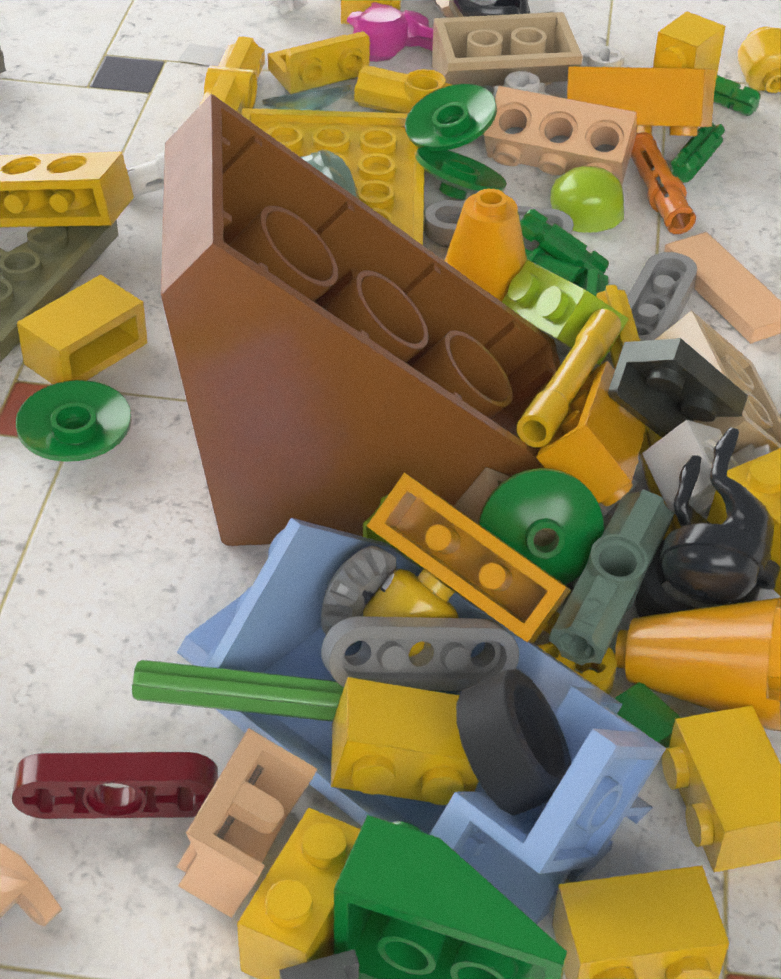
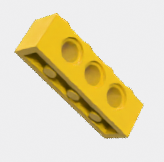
[0,152,134,227]

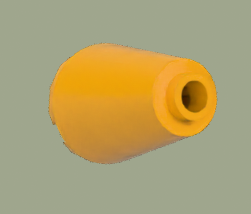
[444,189,527,302]
[615,597,781,731]

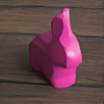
[347,2,433,62]

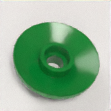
[405,84,497,151]
[415,147,507,200]
[16,380,132,462]
[478,468,604,585]

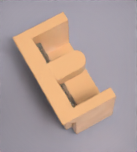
[177,728,317,918]

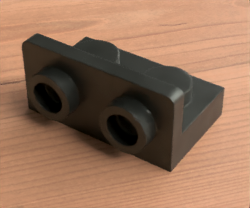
[608,338,748,438]

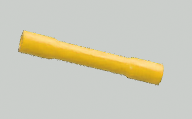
[517,309,621,447]

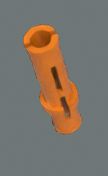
[630,132,696,234]

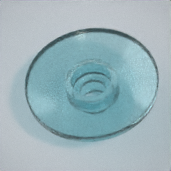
[262,85,352,111]

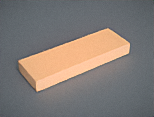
[664,232,781,343]

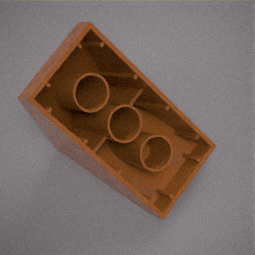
[161,93,561,546]

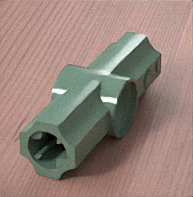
[549,489,674,666]

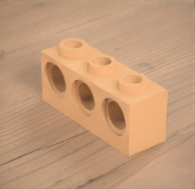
[484,86,636,184]

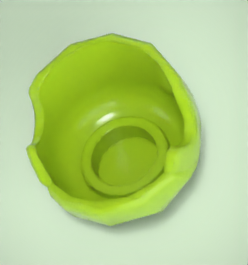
[550,166,624,232]

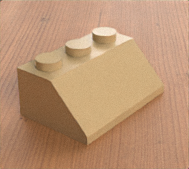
[432,12,583,87]
[655,310,781,455]

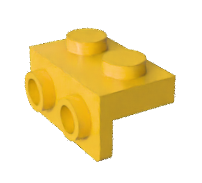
[267,31,370,94]

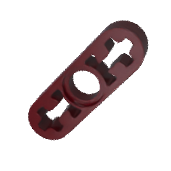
[12,752,218,819]

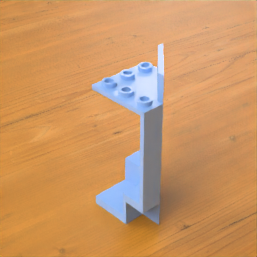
[177,518,666,924]

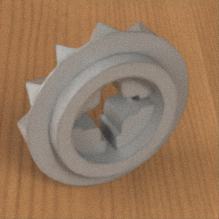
[321,546,397,646]

